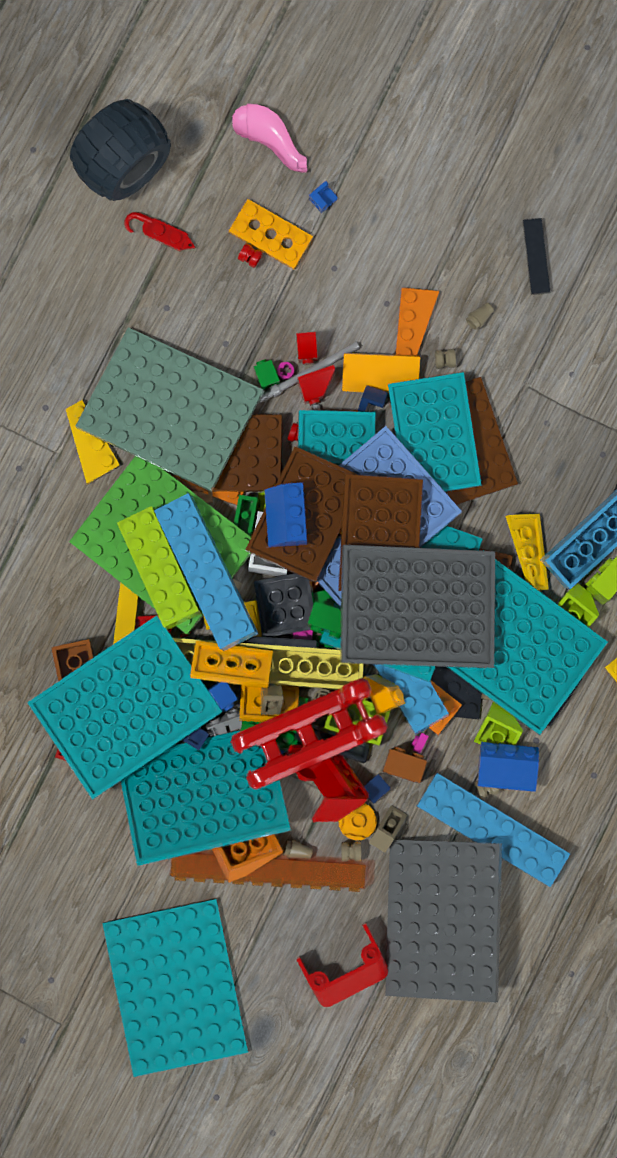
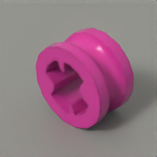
[277,362,294,380]

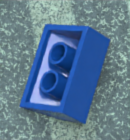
[265,483,307,547]
[478,742,539,792]

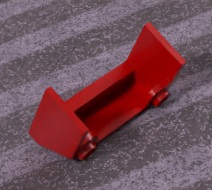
[285,745,369,822]
[296,923,389,1007]

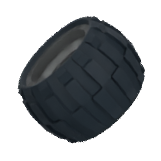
[70,99,171,201]

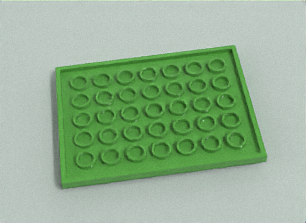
[69,456,251,635]

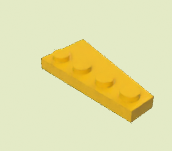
[66,400,120,485]
[505,514,549,591]

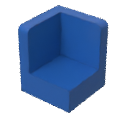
[309,181,338,213]

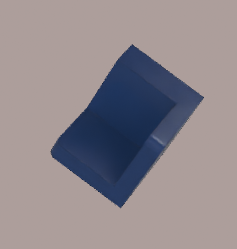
[358,385,388,412]
[183,728,209,750]
[364,774,390,804]

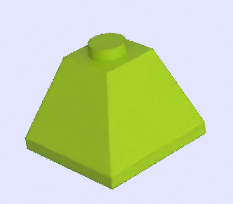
[557,583,599,627]
[474,702,523,745]

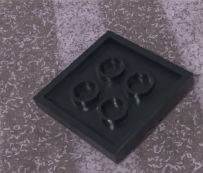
[254,574,315,637]
[431,666,482,720]

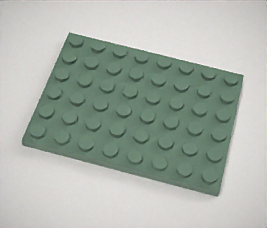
[76,327,264,492]

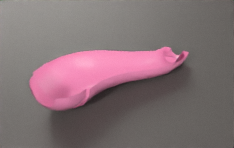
[232,104,307,173]

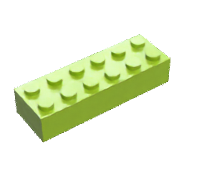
[117,506,202,629]

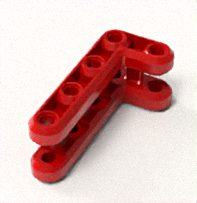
[231,678,387,790]

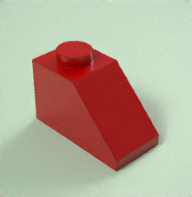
[296,332,317,365]

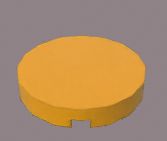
[338,804,376,840]

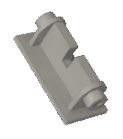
[205,709,243,737]

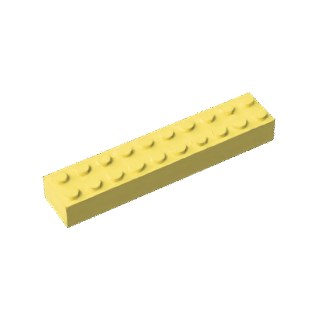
[173,638,363,690]

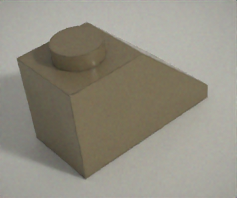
[261,683,283,715]
[369,806,407,852]

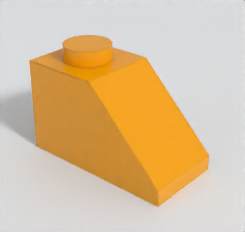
[364,674,405,714]

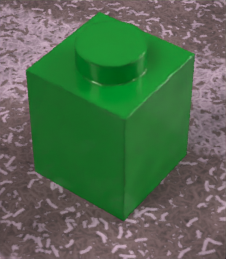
[254,359,280,390]

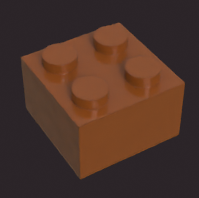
[51,639,94,681]
[382,747,427,784]

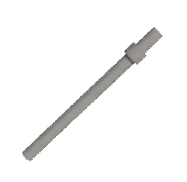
[259,342,360,403]

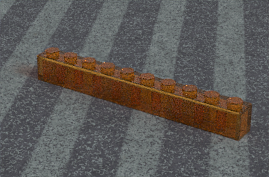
[170,854,366,892]

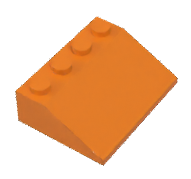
[212,834,283,883]

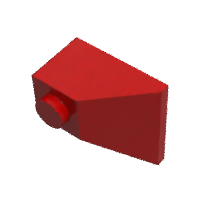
[298,365,335,406]

